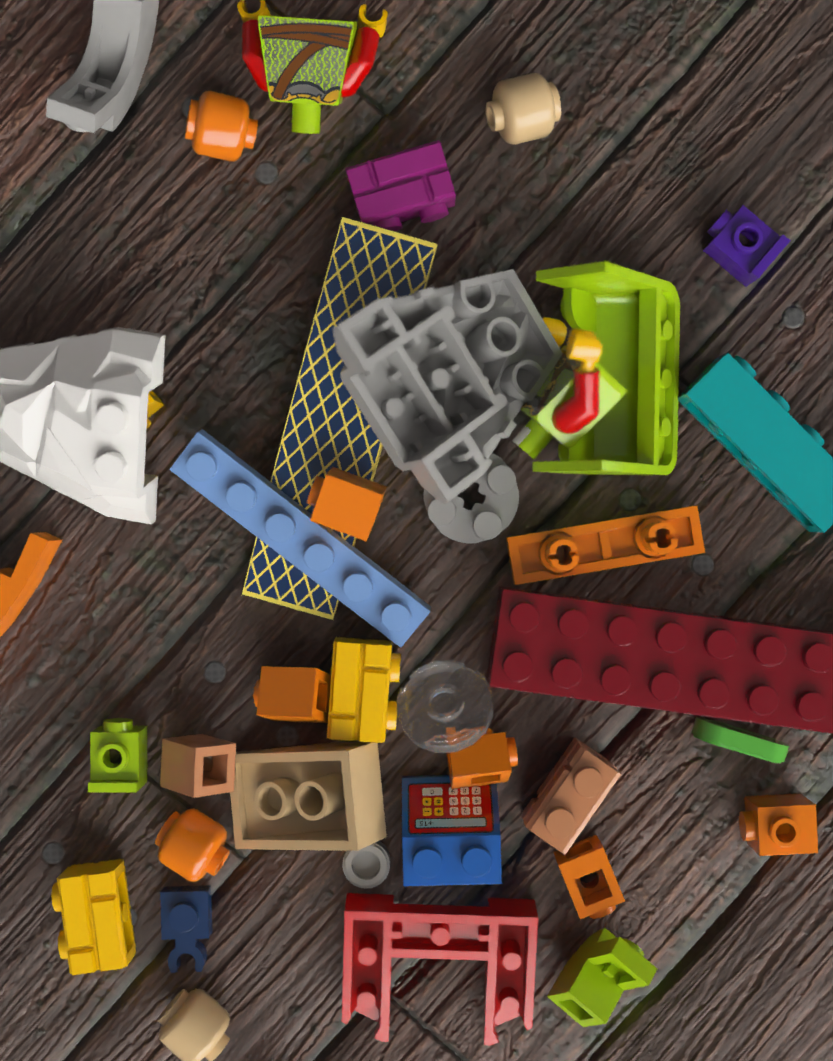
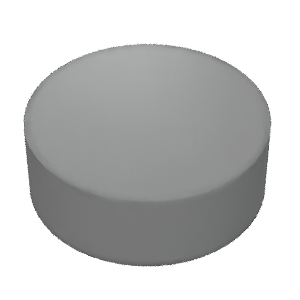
[342,841,390,889]

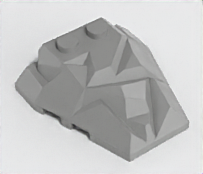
[333,269,563,503]

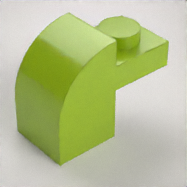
[547,928,657,1027]

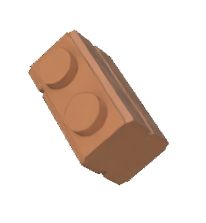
[521,737,621,854]

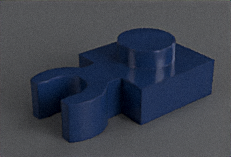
[160,885,212,973]

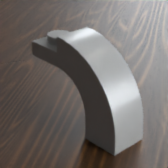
[46,0,159,133]

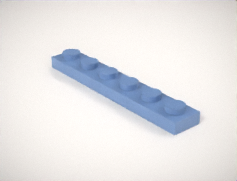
[170,429,431,648]

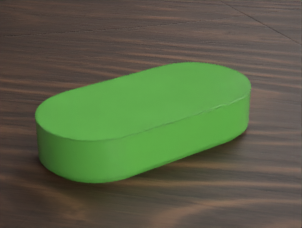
[691,716,789,764]

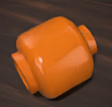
[184,91,258,162]
[155,808,230,882]

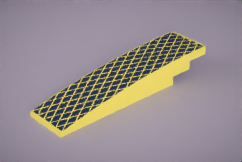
[242,217,437,620]

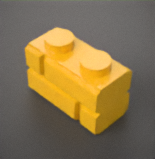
[327,637,401,743]
[51,859,136,975]

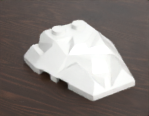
[0,327,165,524]

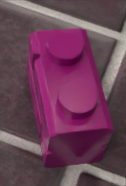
[345,140,456,232]

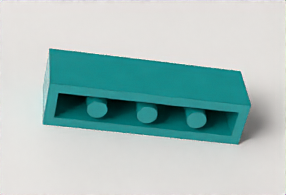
[678,353,833,533]

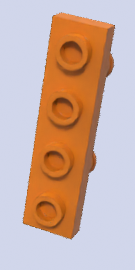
[506,505,705,585]

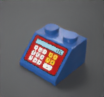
[402,775,502,886]

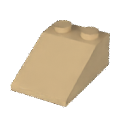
[230,741,387,851]

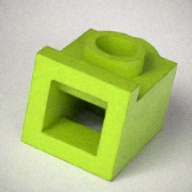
[88,718,147,793]

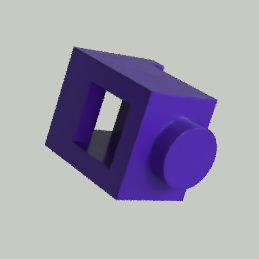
[703,205,791,287]

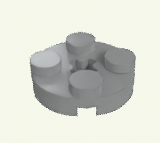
[424,453,519,544]

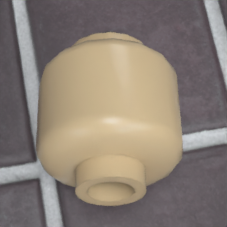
[486,73,561,144]
[157,989,230,1061]

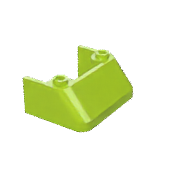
[533,261,680,475]

